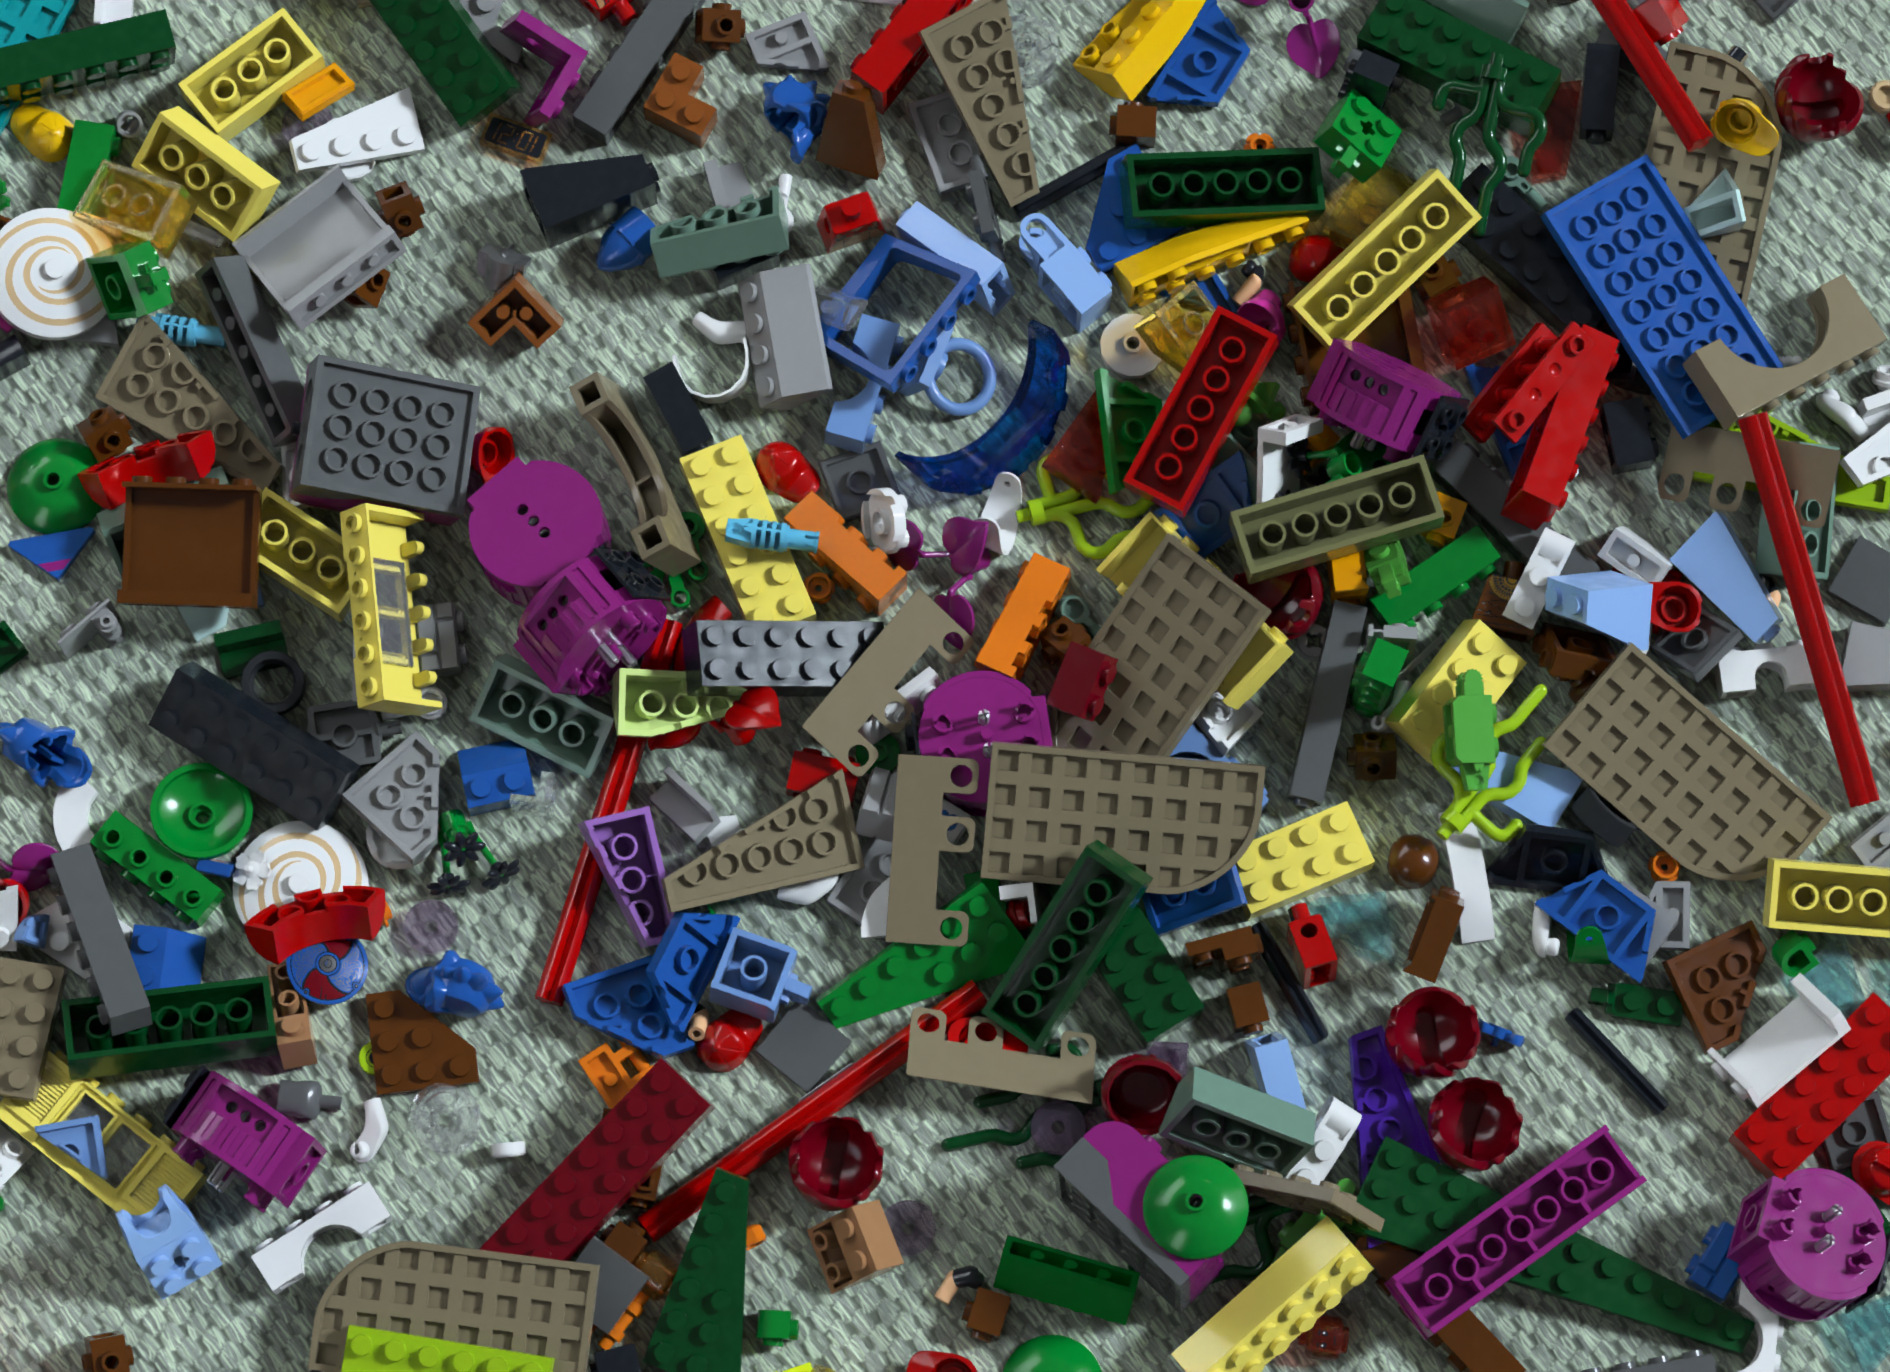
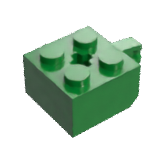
[1312,88,1402,184]
[85,240,174,320]

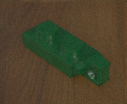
[1588,982,1683,1028]

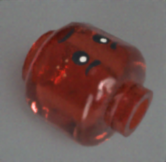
[1298,1315,1349,1361]

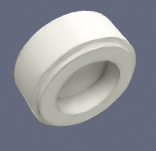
[491,1141,526,1158]

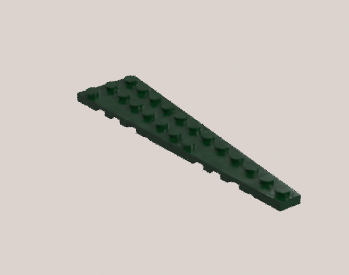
[1341,1136,1755,1356]

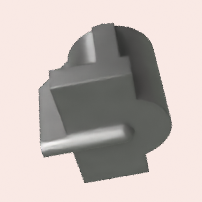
[476,242,532,292]

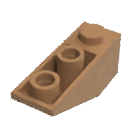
[267,962,318,1070]

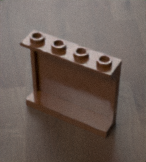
[1282,281,1427,416]
[117,476,262,609]

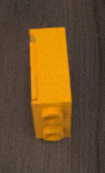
[1327,550,1369,605]

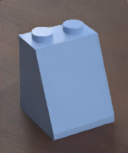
[1545,570,1653,651]

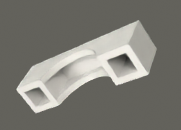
[251,1181,393,1295]
[1734,1276,1784,1372]

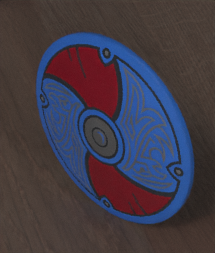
[286,939,368,1005]

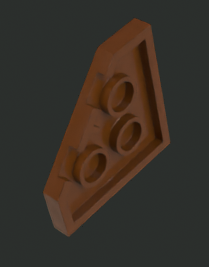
[1662,920,1767,1055]
[365,990,480,1097]

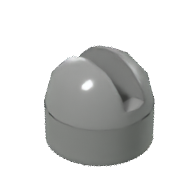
[115,110,143,138]

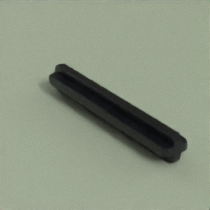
[1013,144,1127,220]
[1251,921,1328,1044]
[1565,1008,1669,1115]

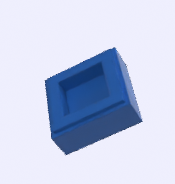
[196,859,236,878]

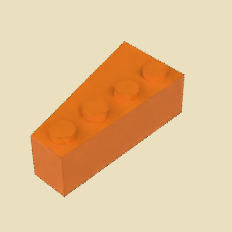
[784,491,907,616]
[974,552,1071,681]

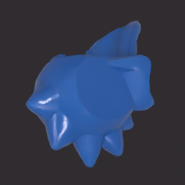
[763,75,831,164]
[0,717,93,789]
[405,950,504,1018]

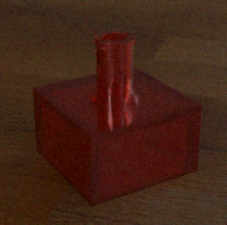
[1424,276,1516,370]

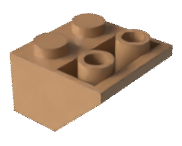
[807,1200,904,1294]

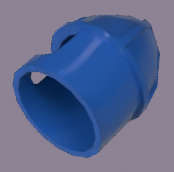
[596,206,656,272]

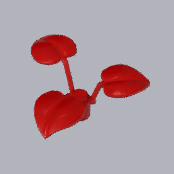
[648,686,782,751]

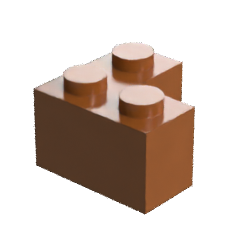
[643,52,718,148]
[467,271,564,349]

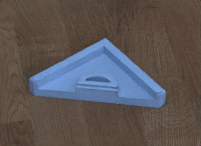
[34,1115,109,1180]

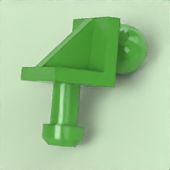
[1234,382,1286,427]

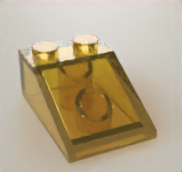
[72,159,198,260]
[1322,164,1416,249]
[1133,280,1216,373]

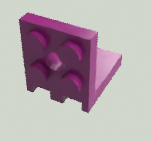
[499,9,588,128]

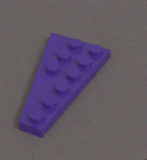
[1348,1025,1440,1250]

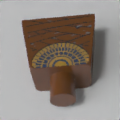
[1471,561,1535,644]

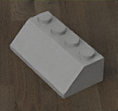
[737,264,833,410]

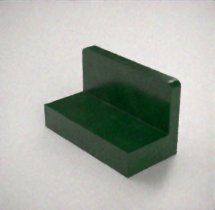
[213,620,288,679]

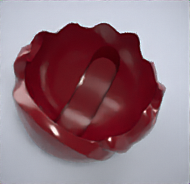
[1774,52,1864,143]
[1233,565,1324,641]
[1385,987,1481,1080]
[1427,1077,1523,1172]
[788,1116,884,1211]

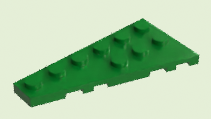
[815,879,1026,1029]

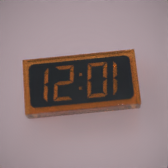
[479,113,553,166]

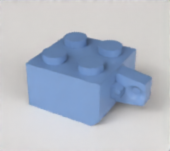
[709,927,812,1023]

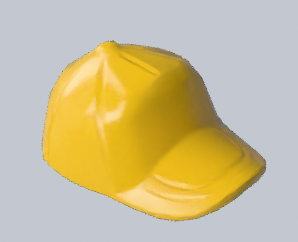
[1710,98,1779,156]
[10,104,74,162]

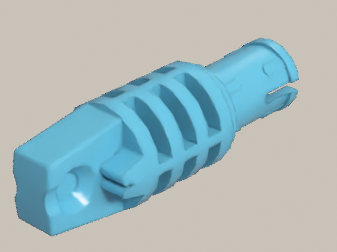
[136,313,227,348]
[725,518,820,553]

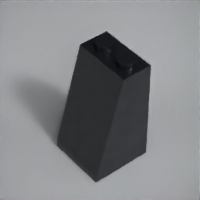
[519,154,661,249]

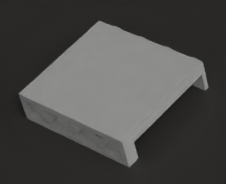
[232,165,407,331]

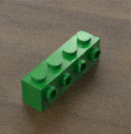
[1366,525,1501,629]
[1348,637,1409,718]
[90,810,226,927]
[993,1235,1140,1325]

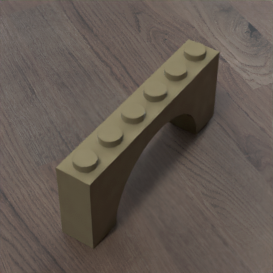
[1682,274,1887,431]
[569,372,702,577]

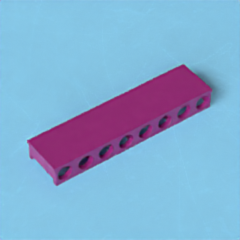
[1384,1124,1647,1340]

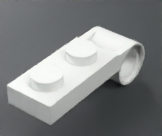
[1502,527,1576,630]
[858,666,941,745]
[1284,1096,1362,1185]

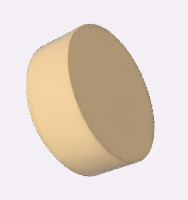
[1868,80,1890,114]

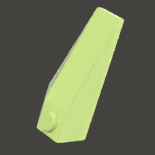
[612,668,741,738]

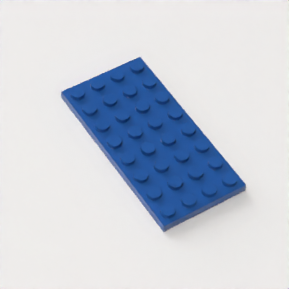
[1540,154,1784,440]

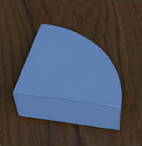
[13,914,50,949]

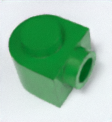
[1772,930,1819,977]
[756,1310,799,1347]

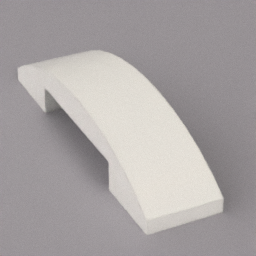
[1438,812,1495,945]

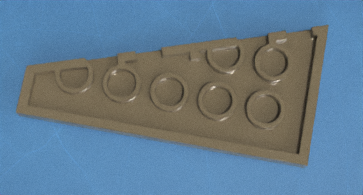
[661,769,865,913]

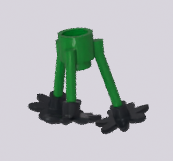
[1277,438,1362,497]
[426,809,520,897]

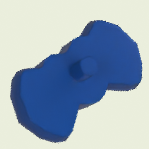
[1478,1018,1524,1047]

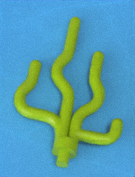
[1015,451,1155,560]
[1430,684,1548,842]

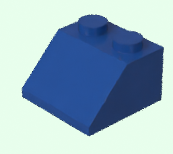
[457,740,537,816]
[130,924,207,990]

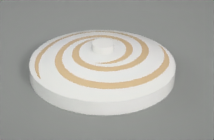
[0,208,112,340]
[233,821,369,925]

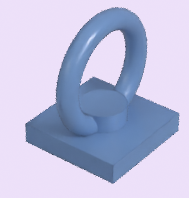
[896,327,996,416]

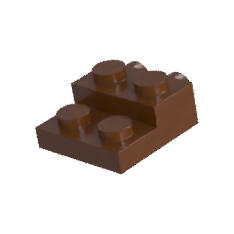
[1532,622,1616,681]
[1181,925,1264,975]

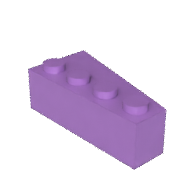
[577,806,675,948]

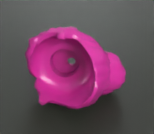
[1237,289,1286,351]

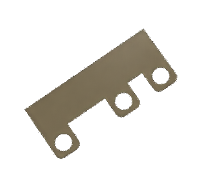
[1658,423,1842,528]
[802,588,973,777]
[886,754,979,947]
[906,1007,1096,1104]

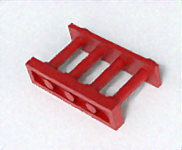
[1461,321,1596,443]

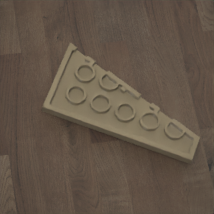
[918,0,1040,208]
[95,314,283,491]
[1163,1152,1385,1233]

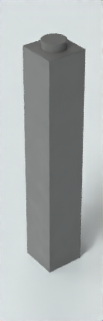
[1286,600,1367,809]

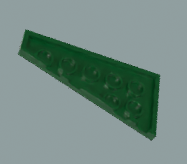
[643,1167,749,1372]

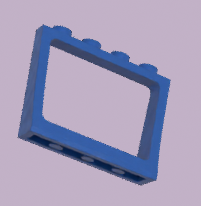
[820,234,981,393]

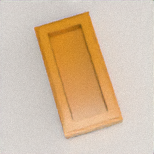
[282,62,355,122]

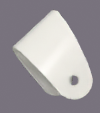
[672,337,753,404]
[976,472,1022,555]

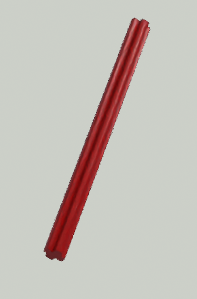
[1591,0,1714,153]
[1738,412,1880,808]
[535,619,683,1007]
[638,980,988,1242]

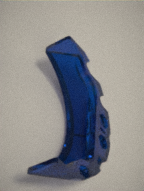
[894,319,1071,496]

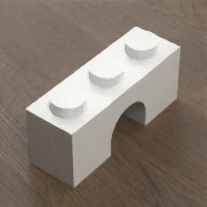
[1713,640,1816,700]

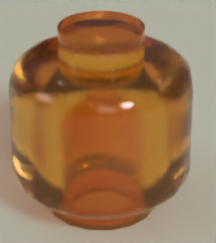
[634,1250,679,1301]

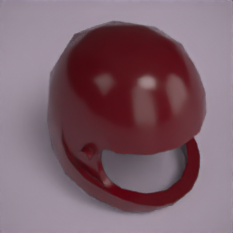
[1101,1054,1183,1136]

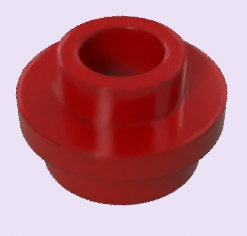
[1006,900,1034,933]

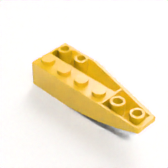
[1072,0,1206,101]
[1113,215,1310,307]

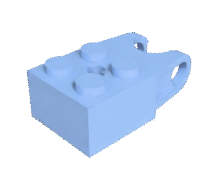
[1018,213,1113,333]
[115,1184,223,1300]

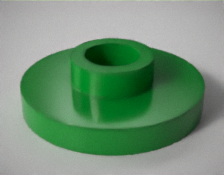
[856,734,900,774]

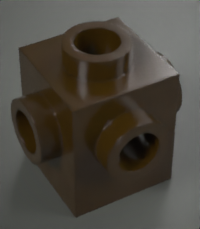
[1347,731,1397,782]

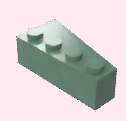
[650,185,789,278]

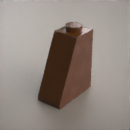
[815,79,886,180]

